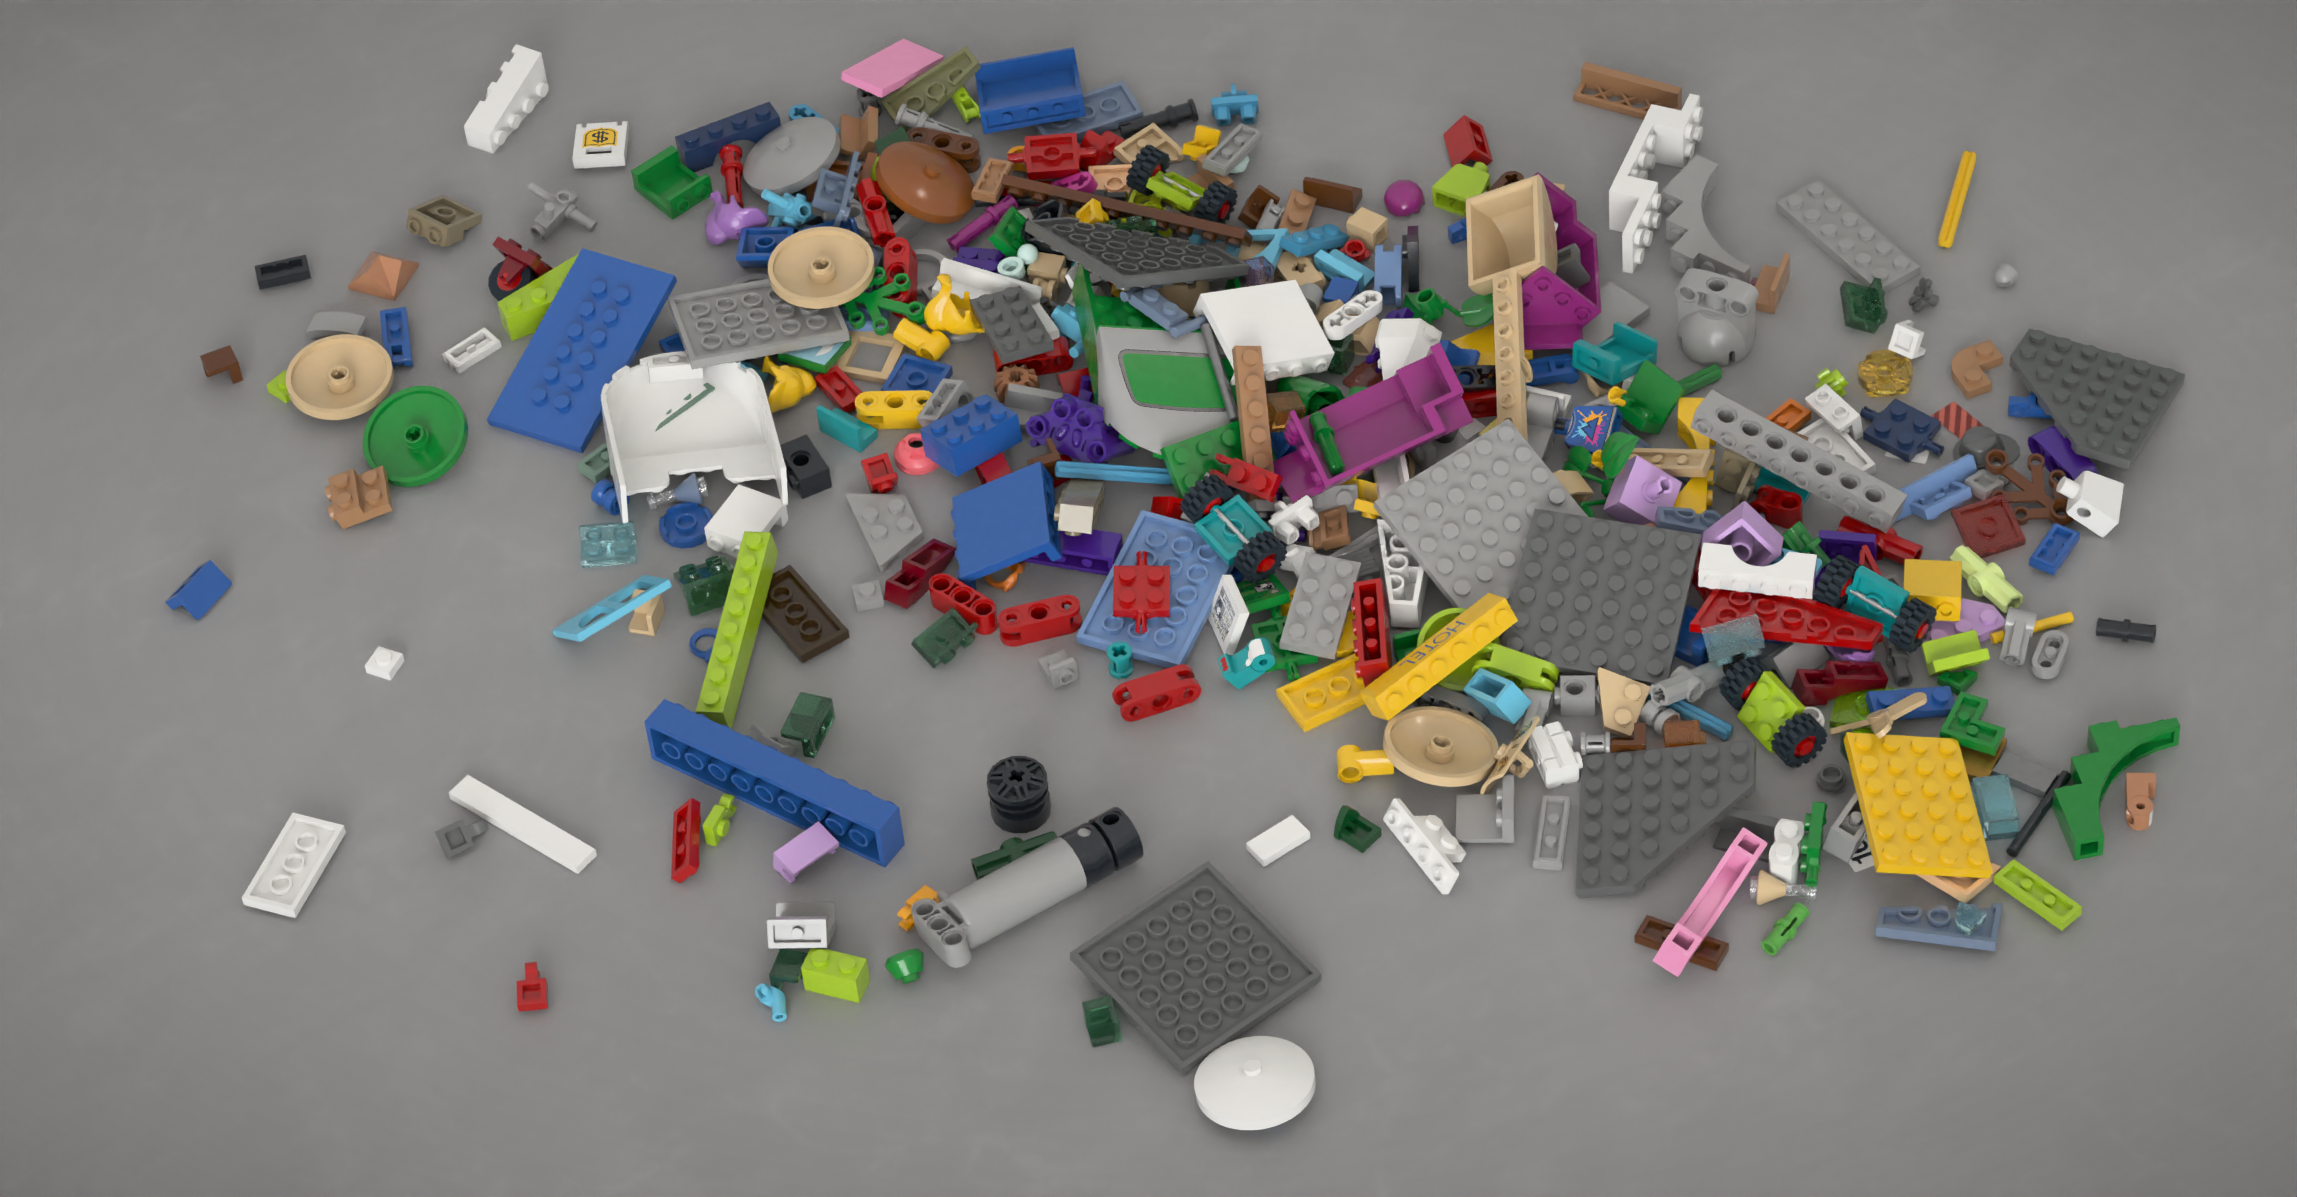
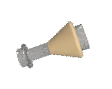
[1749,870,1816,905]

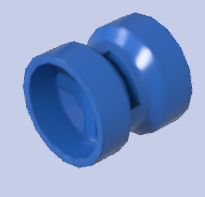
[591,479,630,516]

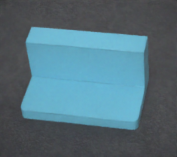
[1314,249,1375,293]

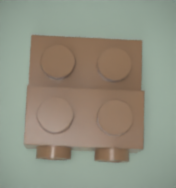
[325,465,393,529]

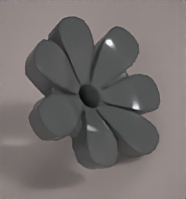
[1909,277,1939,312]

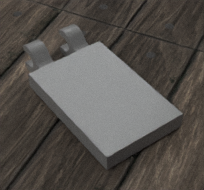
[1569,281,1650,355]

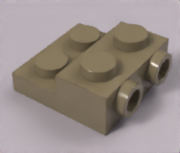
[406,195,482,247]

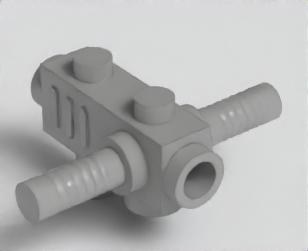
[528,181,597,240]

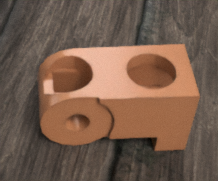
[2125,773,2156,831]

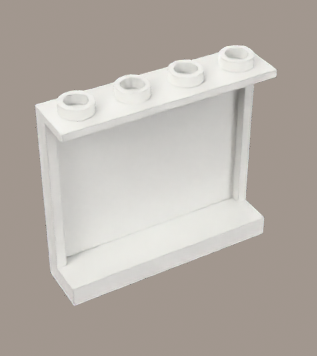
[1193,280,1334,386]

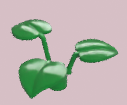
[1403,288,1494,327]
[1562,432,1640,518]

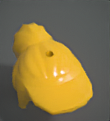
[924,274,985,335]
[762,355,816,413]

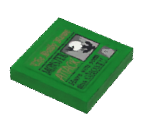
[1236,574,1291,614]

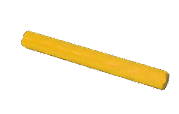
[1938,151,1977,248]

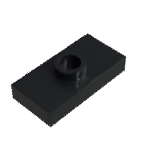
[254,255,311,290]

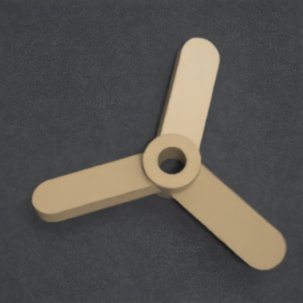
[1829,692,1927,738]

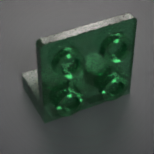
[673,555,735,616]

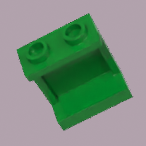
[631,145,713,220]

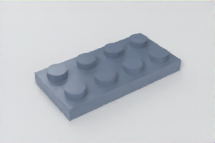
[1033,80,1143,141]

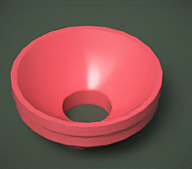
[894,433,940,475]

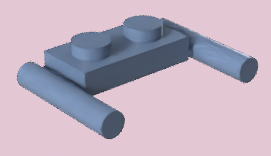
[1120,284,1210,338]

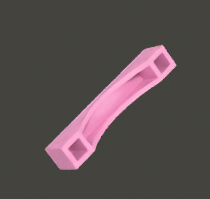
[1653,827,1768,977]

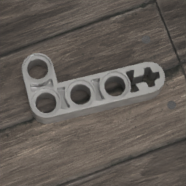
[1526,393,1559,464]

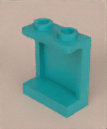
[1572,322,1658,386]

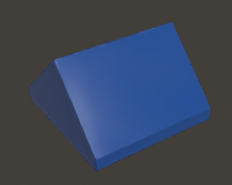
[736,227,795,268]

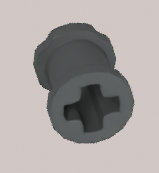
[857,88,882,117]

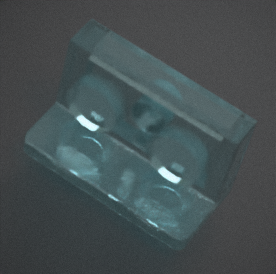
[579,520,637,568]
[1701,614,1766,666]

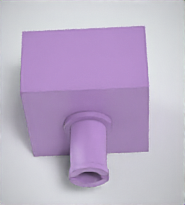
[1603,455,1682,526]
[1700,501,1784,566]

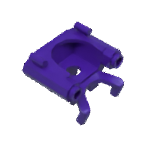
[1026,375,1136,464]

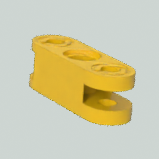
[855,390,933,429]

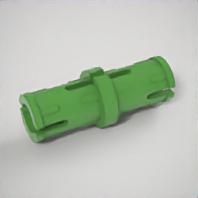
[1761,902,1810,956]

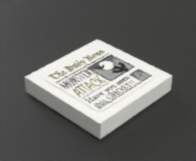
[1208,575,1250,655]

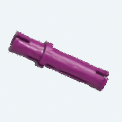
[947,194,1019,253]

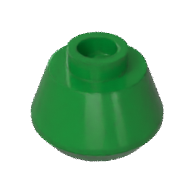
[885,948,924,984]

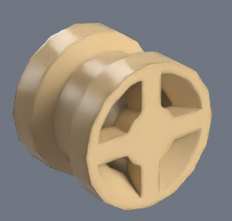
[1033,277,1059,306]

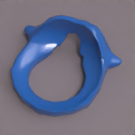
[689,628,718,662]

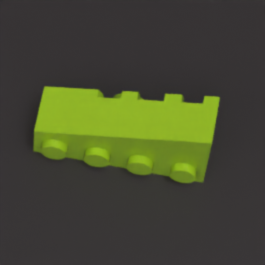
[497,254,579,341]

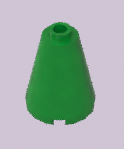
[1276,376,1346,419]

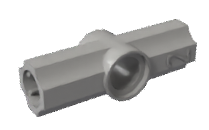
[1649,661,1726,708]

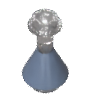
[646,473,710,511]

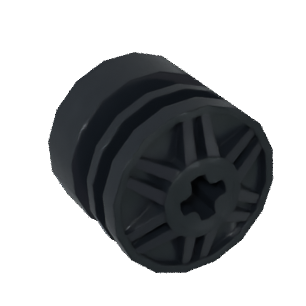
[987,756,1051,833]

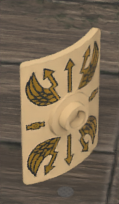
[1480,716,1540,794]

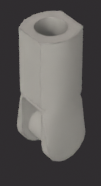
[1255,199,1285,243]

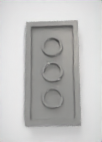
[1280,551,1361,660]

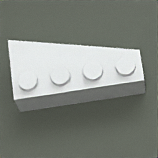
[1377,519,1429,628]

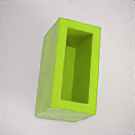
[801,948,870,1003]

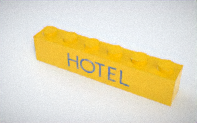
[1359,593,1518,721]

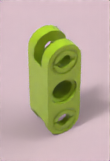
[1471,642,1560,693]

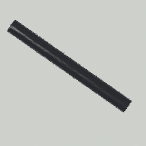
[2006,770,2072,857]

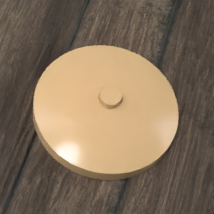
[768,226,875,309]
[286,334,394,420]
[1383,706,1499,787]

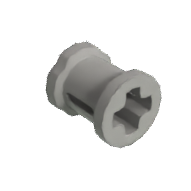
[1581,732,1610,758]

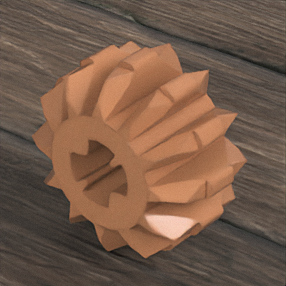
[993,364,1040,403]

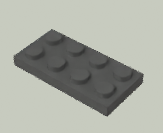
[969,286,1054,364]

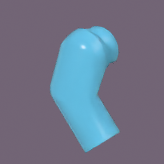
[755,983,787,1022]

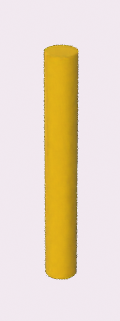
[1990,611,2074,644]

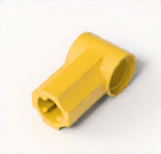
[893,318,950,362]
[1336,745,1394,783]

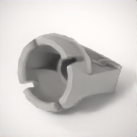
[1675,268,1759,367]

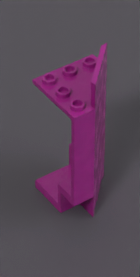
[1492,172,1601,350]
[1273,342,1474,504]

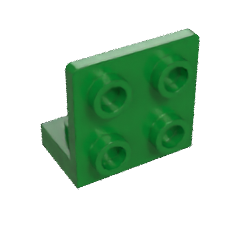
[1615,360,1685,435]

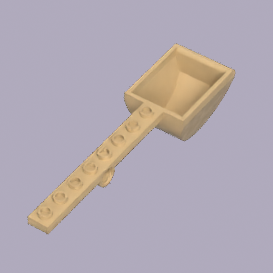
[1466,175,1558,442]

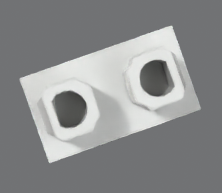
[1268,495,1320,545]

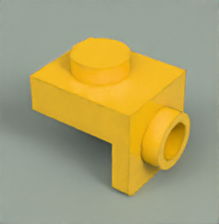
[1182,125,1222,162]

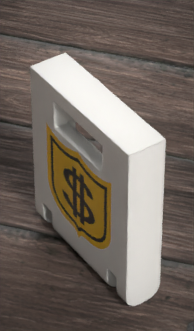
[572,121,629,169]

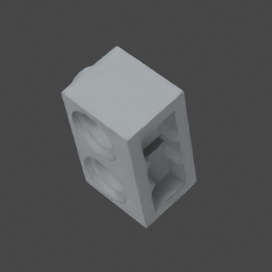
[916,378,975,427]

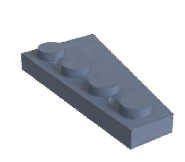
[1655,506,1765,537]
[1875,903,2003,951]

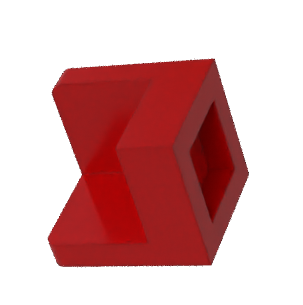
[1151,496,1184,521]

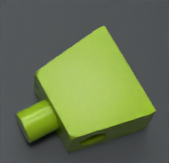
[1432,162,1491,217]

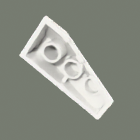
[1375,318,1442,381]

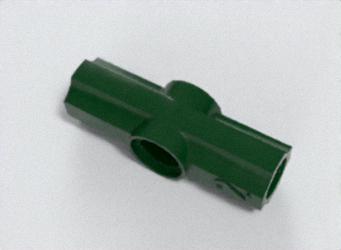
[971,831,1057,880]

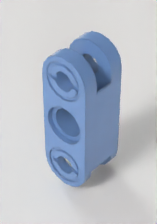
[1374,244,1403,308]

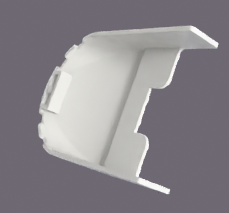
[601,351,788,523]

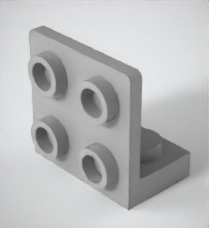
[1456,775,1515,843]

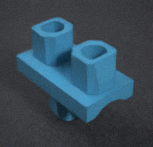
[1211,84,1259,126]

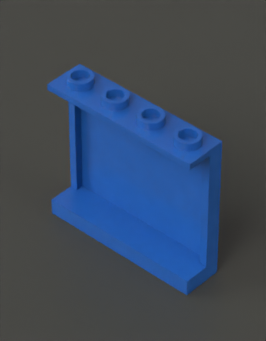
[975,47,1086,134]
[951,461,1062,590]

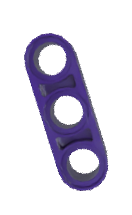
[2028,425,2098,481]

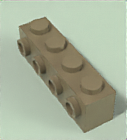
[1054,478,1105,536]

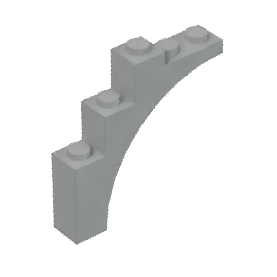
[1661,154,1750,284]

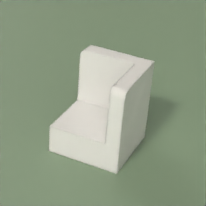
[1888,320,1926,359]

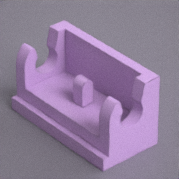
[773,821,839,883]

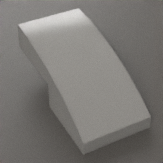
[307,311,369,339]

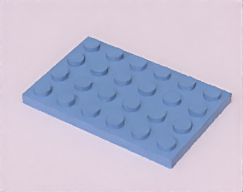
[1076,510,1234,668]

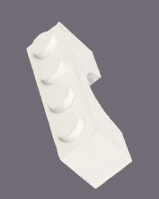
[1698,542,1817,599]

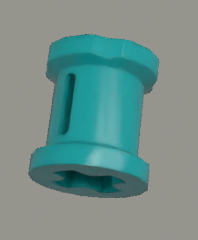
[1107,642,1134,679]

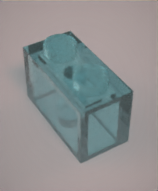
[1972,774,2019,841]

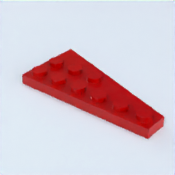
[1690,589,1883,650]

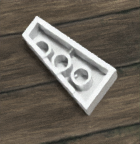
[464,44,549,154]

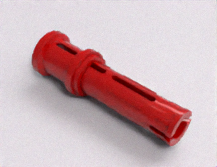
[719,144,744,209]

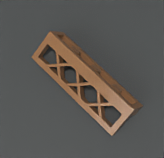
[1573,62,1682,120]

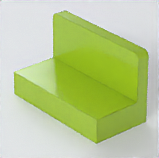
[1921,630,1990,677]

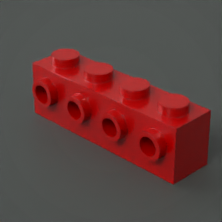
[1351,578,1392,687]

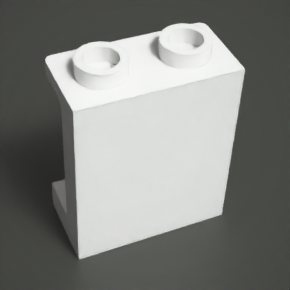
[704,484,789,558]

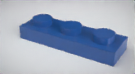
[1865,686,1955,720]

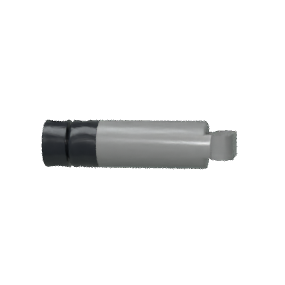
[911,807,1144,968]

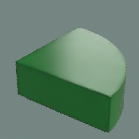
[1937,669,1978,695]

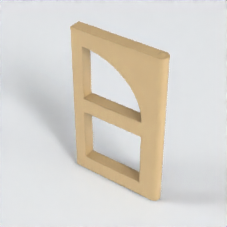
[788,331,907,384]

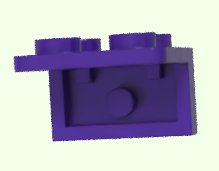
[1815,530,1877,589]

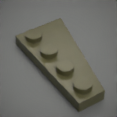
[880,46,981,133]

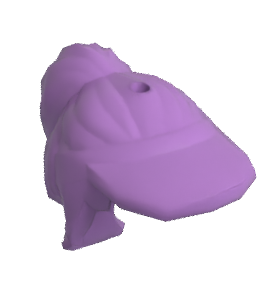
[705,191,769,245]

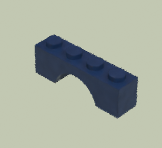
[675,101,781,173]

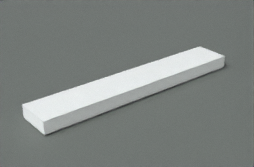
[449,775,597,874]

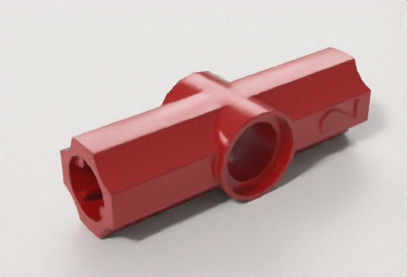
[856,178,896,248]
[1837,515,1923,565]

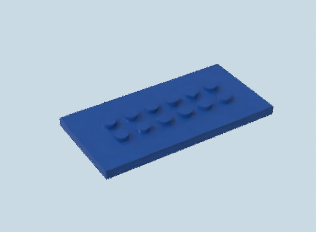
[487,248,677,453]

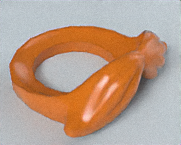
[984,561,1026,592]

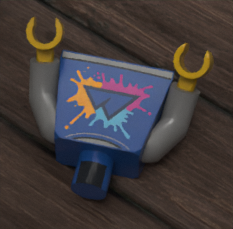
[1554,386,1627,471]

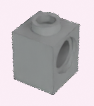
[1555,675,1595,716]

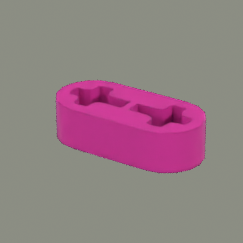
[1051,171,1098,193]

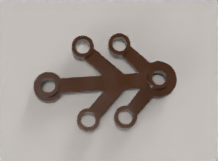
[1985,449,2074,526]

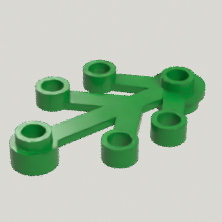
[841,267,926,336]

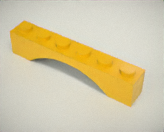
[1673,397,1716,514]

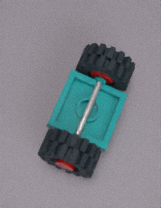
[1180,474,1287,584]
[1814,555,1937,654]

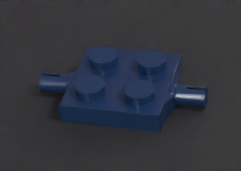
[1860,398,1944,463]

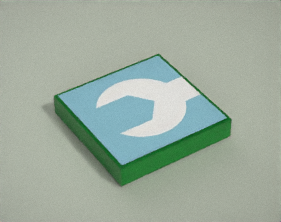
[778,337,852,374]

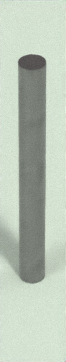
[1200,323,1239,422]

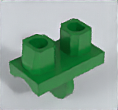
[1781,521,1831,569]

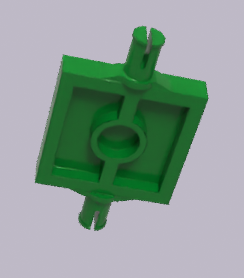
[1251,605,1318,682]
[1800,802,1827,887]

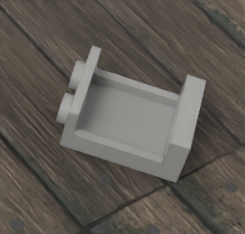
[767,901,836,949]

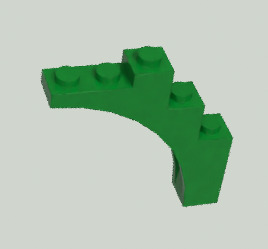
[2052,717,2180,861]

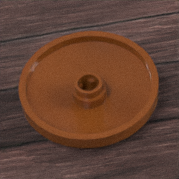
[875,141,975,224]

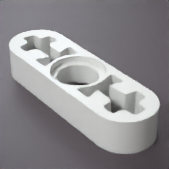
[1323,290,1383,340]

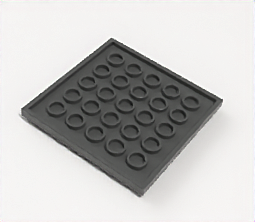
[1501,508,1702,686]
[1070,861,1322,1075]

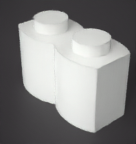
[1768,819,1804,889]

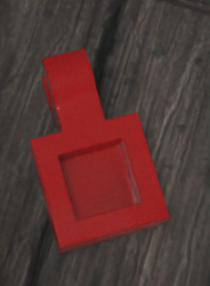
[517,962,548,1012]

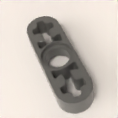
[1412,685,1489,723]

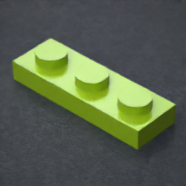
[1993,859,2082,931]

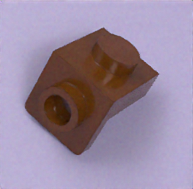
[1237,185,1280,230]

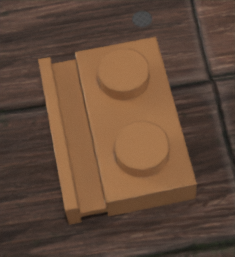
[1308,505,1351,553]

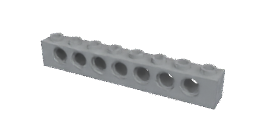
[1690,389,1908,533]

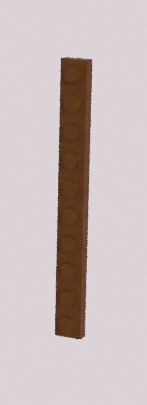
[1001,174,1253,248]

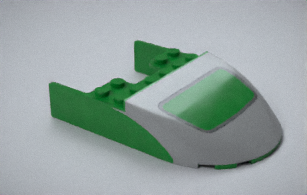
[1072,263,1241,459]

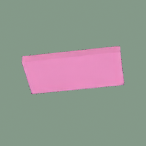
[841,38,944,98]

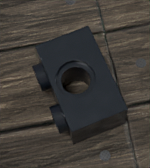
[780,434,832,499]

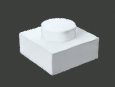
[365,646,404,681]

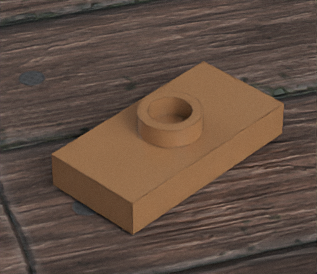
[971,158,1014,204]

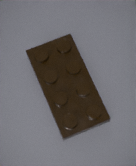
[762,565,850,663]

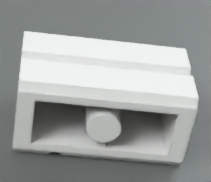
[1528,721,1583,789]

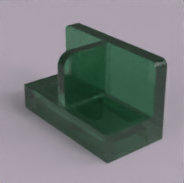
[780,692,835,759]

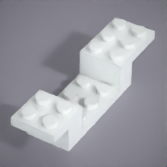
[1609,94,1703,274]

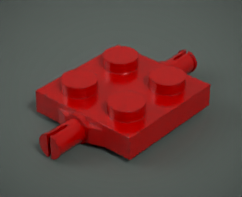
[1007,132,1097,180]
[1113,551,1170,634]

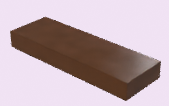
[1634,915,1729,971]

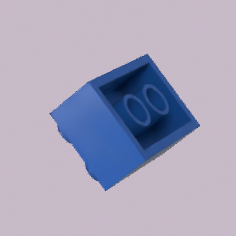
[920,394,1023,477]

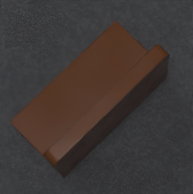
[1303,177,1363,214]

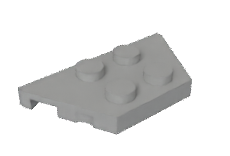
[845,493,924,573]

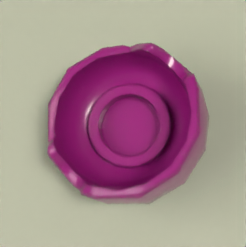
[1384,180,1425,217]

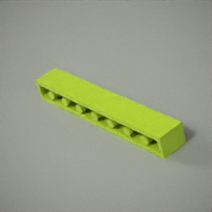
[696,531,779,729]

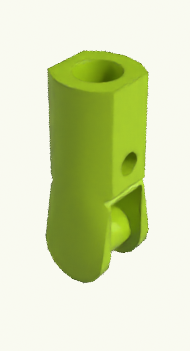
[951,85,981,123]

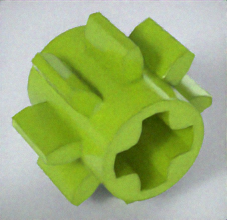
[1815,367,1849,398]

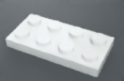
[242,813,346,918]

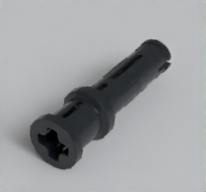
[1119,98,1199,139]

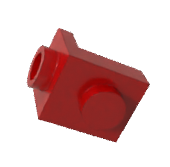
[861,453,898,494]

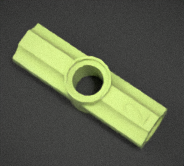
[1949,545,2023,613]

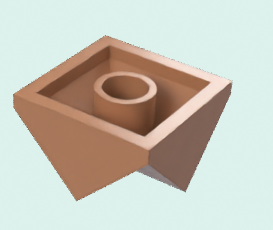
[348,251,419,301]

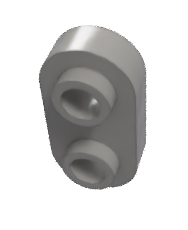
[2031,630,2069,679]

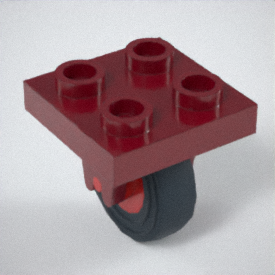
[488,237,553,301]

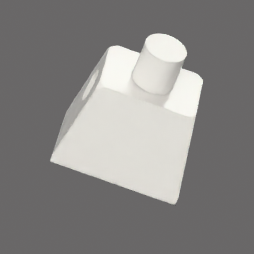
[2056,471,2124,538]

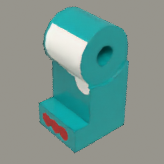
[1217,637,1275,690]

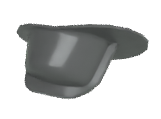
[1953,426,2020,468]

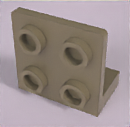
[1715,448,1761,510]

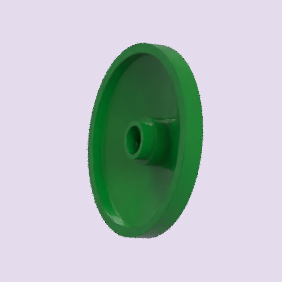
[363,386,468,487]

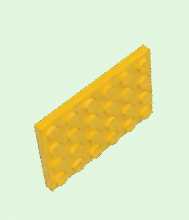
[1843,732,1993,878]

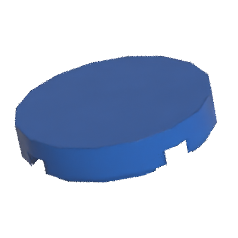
[659,502,713,549]

